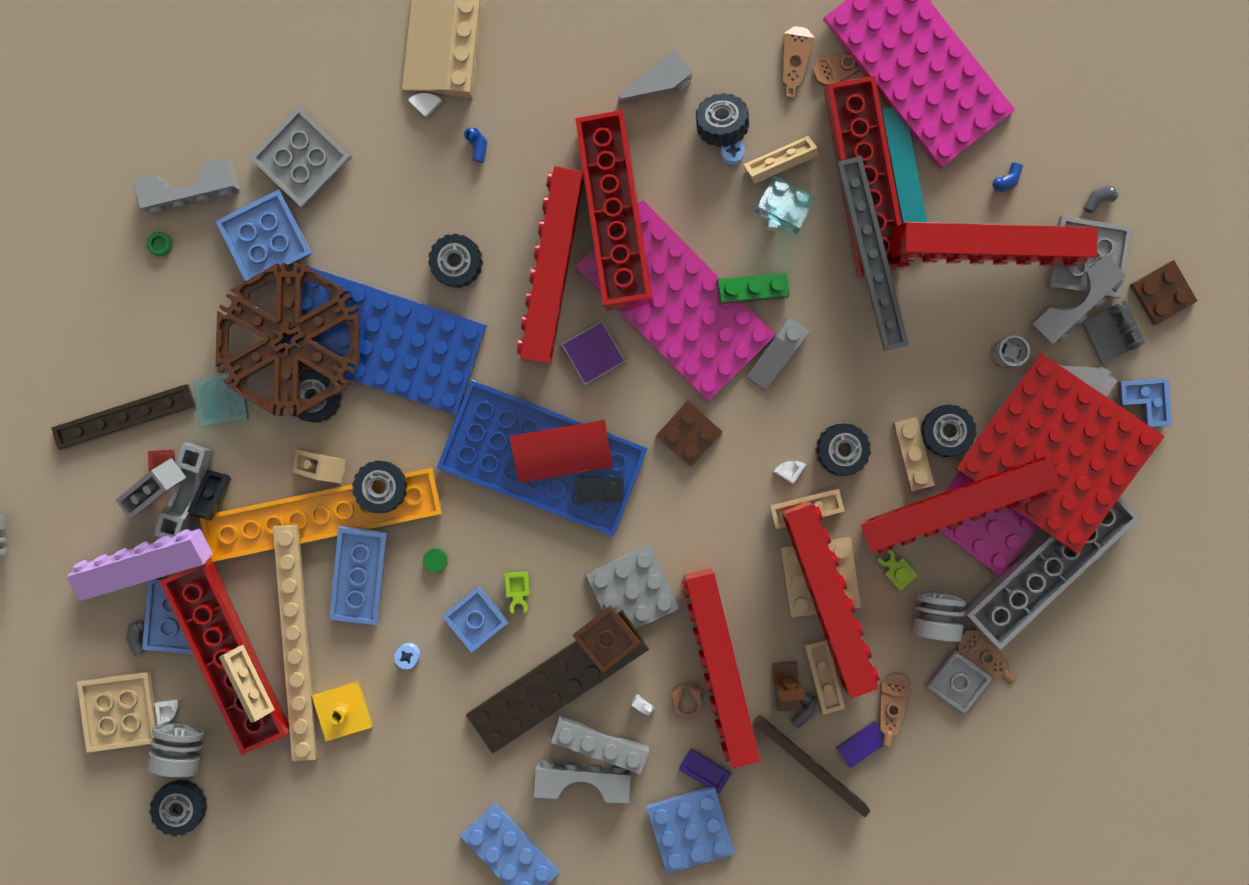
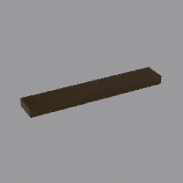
[51,384,196,450]
[754,715,870,817]

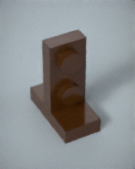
[772,661,806,712]

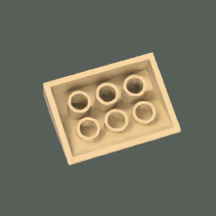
[402,0,483,99]

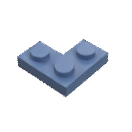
[1118,378,1172,427]

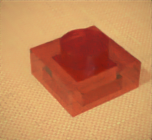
[148,450,175,472]

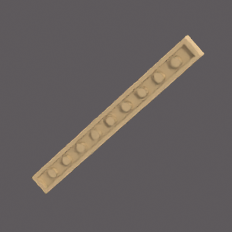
[273,524,318,761]

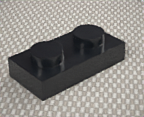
[187,469,231,521]
[575,477,623,502]

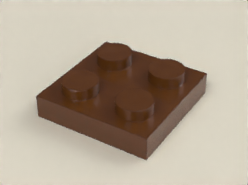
[1130,260,1197,325]
[656,400,723,467]
[572,605,641,673]

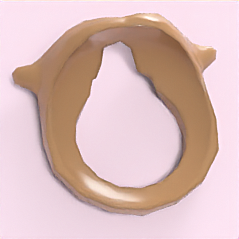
[668,683,705,718]

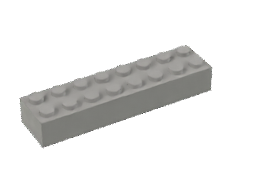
[962,497,1140,650]

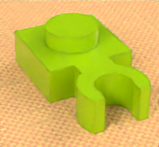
[876,550,918,591]
[504,571,530,613]

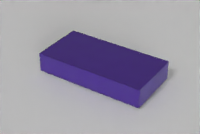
[836,720,884,768]
[679,748,731,794]

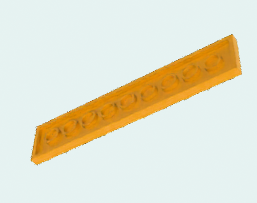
[200,467,443,562]

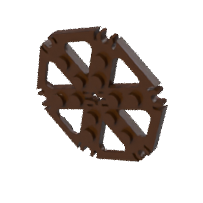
[215,263,361,416]

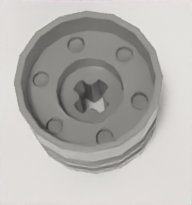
[911,591,967,642]
[146,723,205,777]

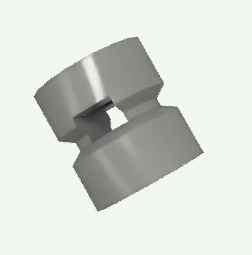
[990,335,1030,368]

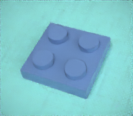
[442,586,509,653]

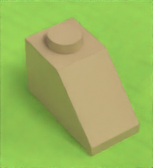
[292,449,346,483]

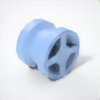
[720,140,745,165]
[394,643,420,669]

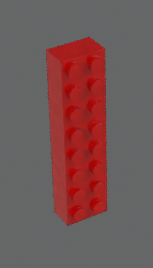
[824,76,909,277]
[575,110,654,311]
[517,166,584,365]
[891,222,1098,267]
[861,455,1062,554]
[780,501,880,699]
[159,557,289,756]
[681,568,761,768]

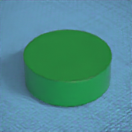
[147,232,172,256]
[423,548,448,572]

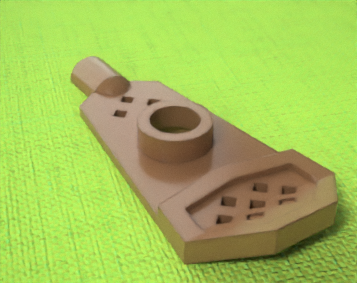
[783,26,815,98]
[813,51,861,86]
[957,629,1016,684]
[880,674,912,747]

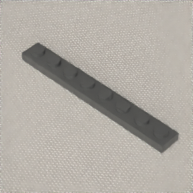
[836,156,909,351]

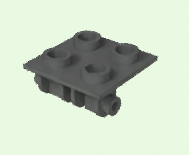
[1082,301,1145,363]

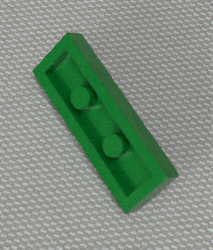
[716,273,790,304]

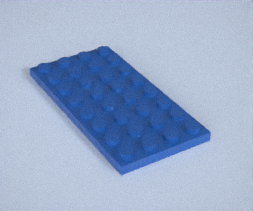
[282,266,487,415]
[437,380,648,537]

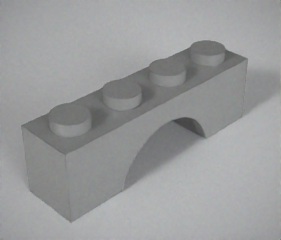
[133,158,239,214]
[1030,254,1126,344]
[154,443,214,538]
[551,715,649,774]
[533,760,631,804]

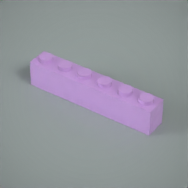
[67,529,213,601]

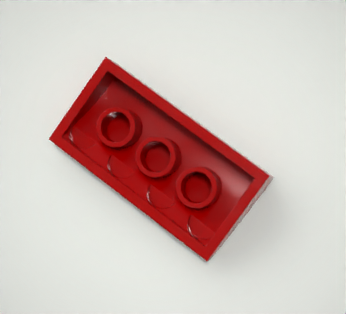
[510,420,613,483]

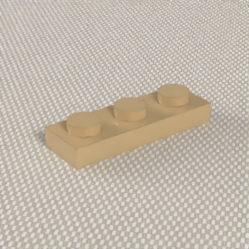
[743,136,819,184]
[893,417,935,491]
[769,488,845,529]
[803,639,846,715]
[219,645,275,722]

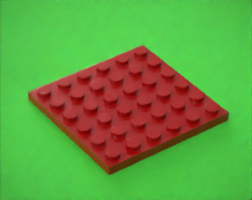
[956,353,1165,554]

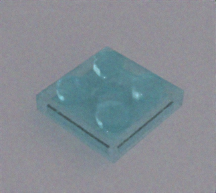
[755,175,815,234]
[193,374,249,426]

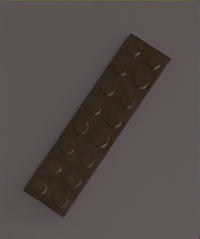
[466,609,649,754]

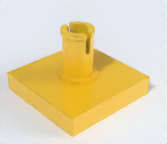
[312,681,373,742]

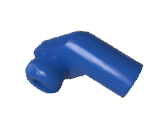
[464,127,487,163]
[993,163,1023,192]

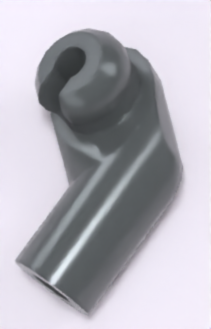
[1083,185,1118,214]
[126,620,146,656]
[791,692,817,728]

